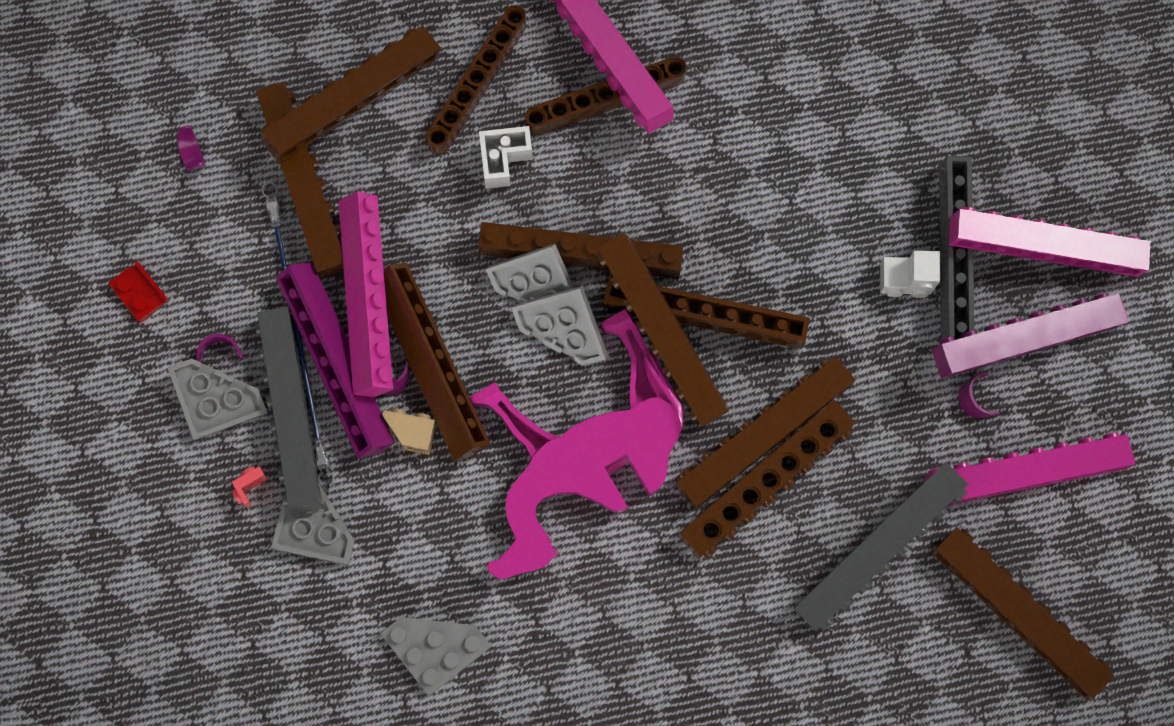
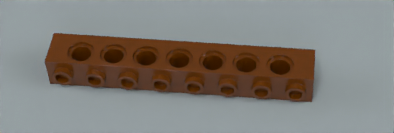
[603,275,810,349]
[678,400,856,560]

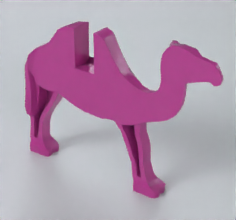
[469,309,684,579]

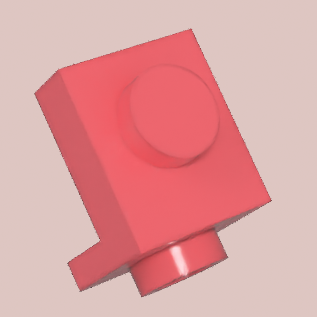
[231,466,268,508]

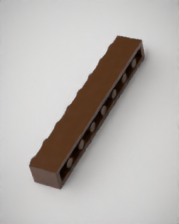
[261,25,441,164]
[256,82,344,279]
[478,222,683,279]
[596,231,729,427]
[383,263,491,461]
[675,357,856,510]
[932,527,1114,701]

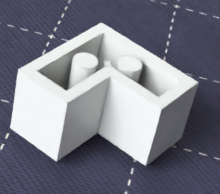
[479,126,532,189]
[880,251,940,298]

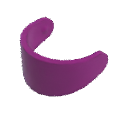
[177,125,206,171]
[197,334,244,363]
[380,358,410,397]
[958,372,1000,418]

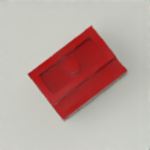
[108,261,169,323]

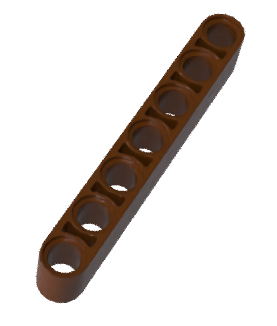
[426,5,526,155]
[525,57,687,136]

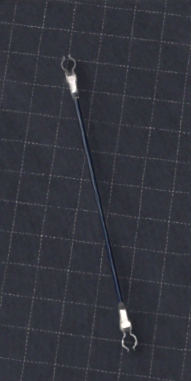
[262,179,334,491]

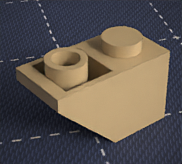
[383,408,436,455]

